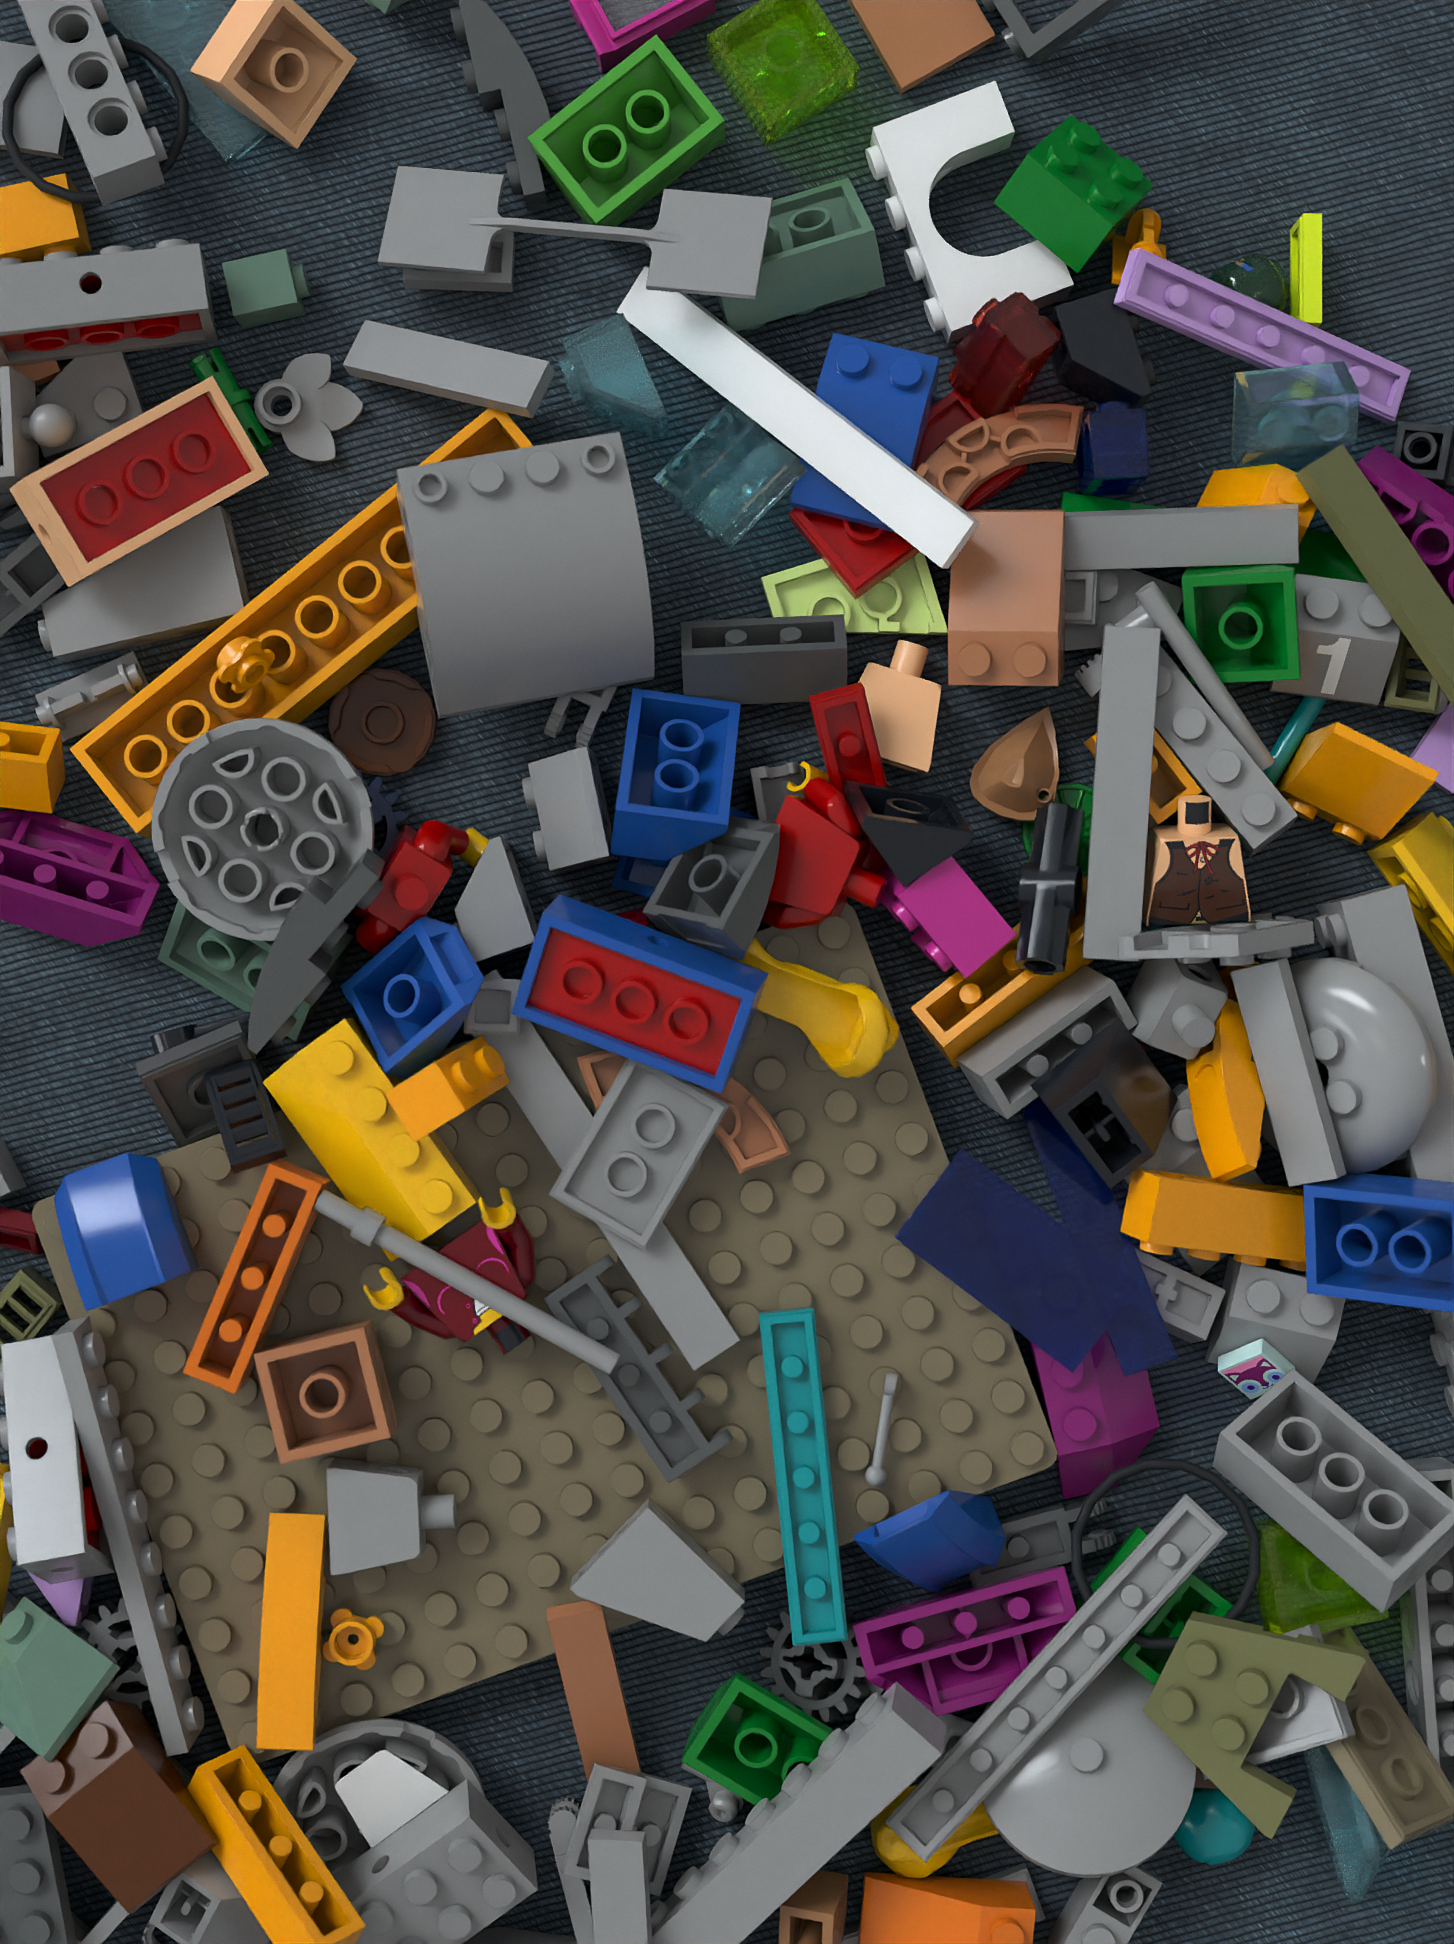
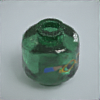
[1209,253,1290,312]

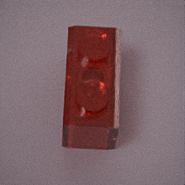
[948,292,1062,419]

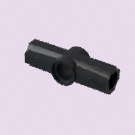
[1015,803,1086,975]

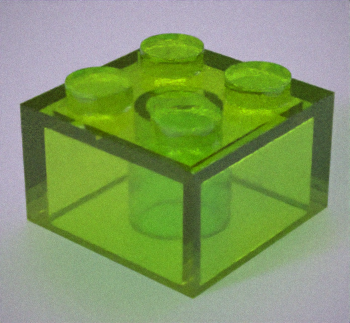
[707,0,860,147]
[1244,1518,1389,1634]

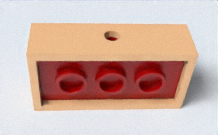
[9,376,269,587]

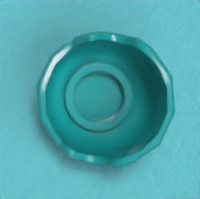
[1174,1788,1256,1865]

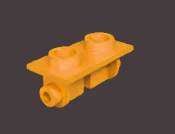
[1112,208,1167,285]

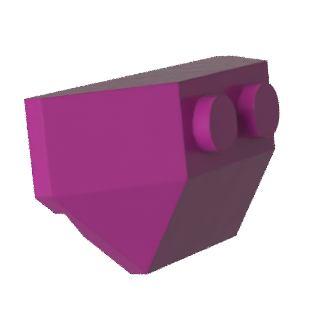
[0,809,160,947]
[1014,1276,1160,1499]
[852,1566,1077,1717]

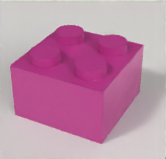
[878,856,1017,978]

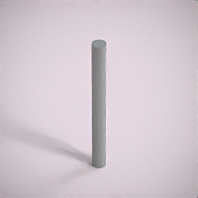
[1135,581,1275,771]

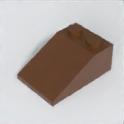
[21,1700,219,1913]

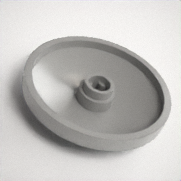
[982,1655,1196,1878]

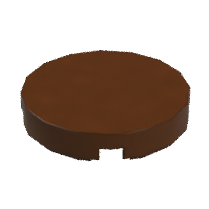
[328,668,438,777]

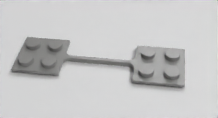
[377,166,773,299]

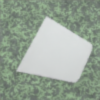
[335,1750,449,1849]

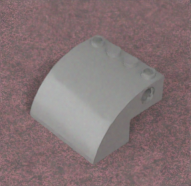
[396,432,655,719]

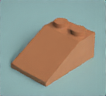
[948,510,1065,686]

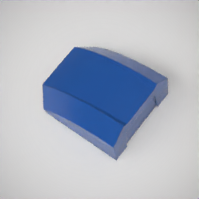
[340,916,484,1079]
[54,1152,199,1311]
[854,1490,1006,1593]

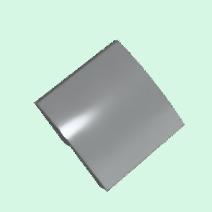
[0,41,68,159]
[561,1763,692,1896]

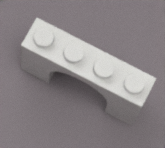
[865,81,1074,344]

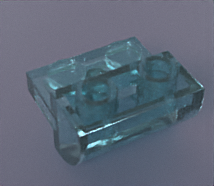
[653,402,808,549]

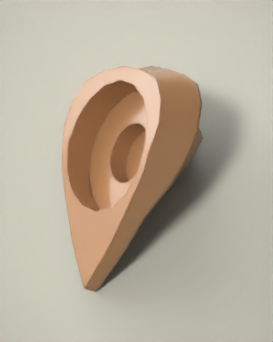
[970,706,1059,822]

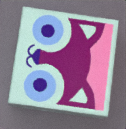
[1218,1338,1295,1399]

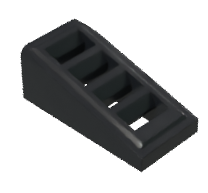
[203,1059,287,1174]

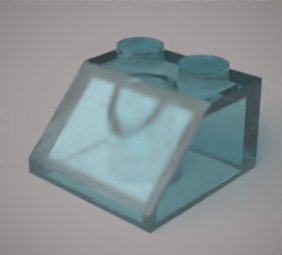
[557,313,669,441]
[1231,361,1360,469]

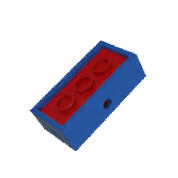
[511,894,769,1093]

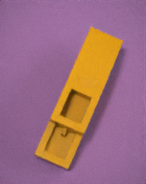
[1186,961,1267,1183]

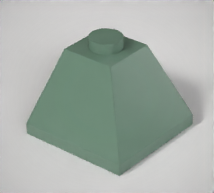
[0,1596,121,1762]

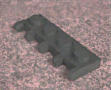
[544,1254,733,1483]

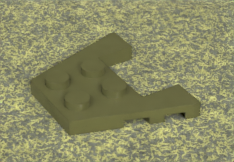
[1143,1611,1370,1839]

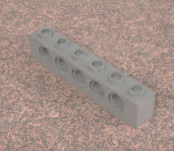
[17,0,168,206]
[1399,1457,1454,1789]

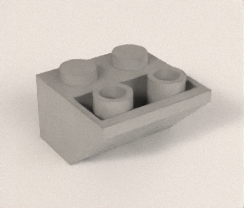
[149,1849,270,1944]

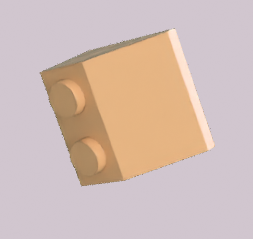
[189,0,357,149]

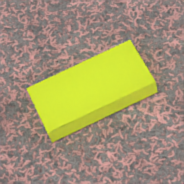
[1290,213,1322,328]

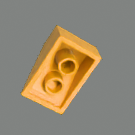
[1276,722,1439,845]

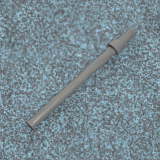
[313,1189,620,1374]

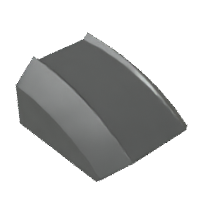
[642,816,780,961]

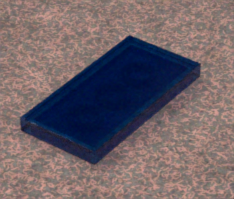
[894,1148,1140,1373]

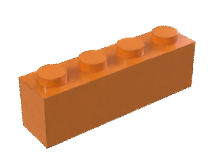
[182,1159,331,1394]

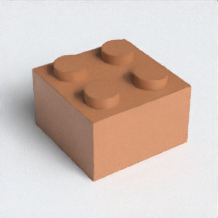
[253,1319,399,1465]

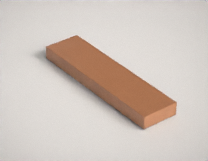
[547,1600,642,1782]

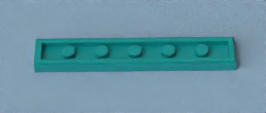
[759,1307,848,1646]

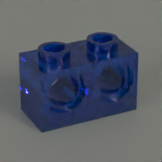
[1076,401,1150,497]

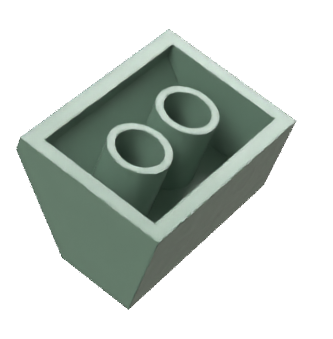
[716,177,886,332]
[157,900,354,1042]

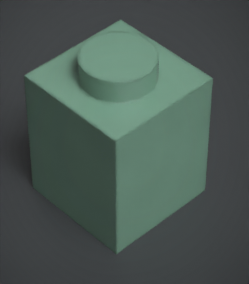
[222,249,311,329]

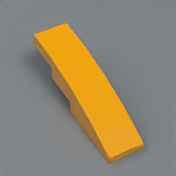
[256,1513,328,1751]

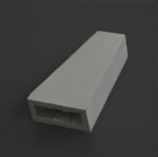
[38,506,250,663]

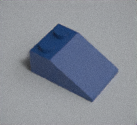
[790,332,939,532]

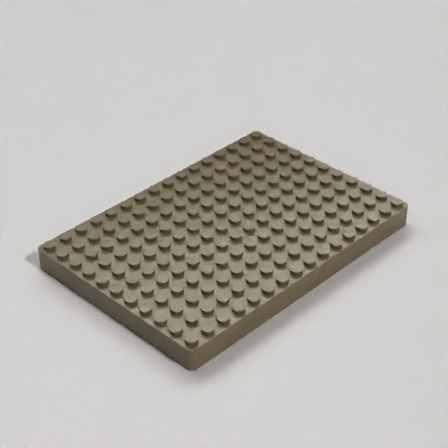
[32,903,1057,1764]

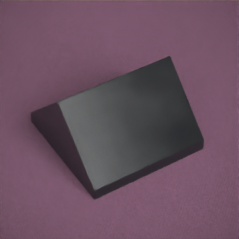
[843,780,973,887]

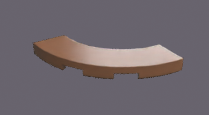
[916,404,1084,507]
[576,1050,791,1174]

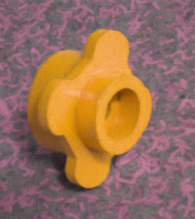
[217,636,275,693]
[322,1608,385,1670]

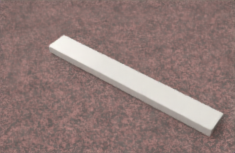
[617,266,980,569]

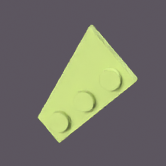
[761,552,948,635]

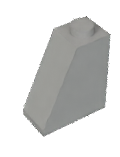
[570,1497,745,1642]

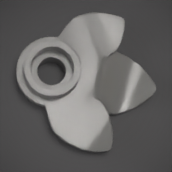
[254,353,364,462]

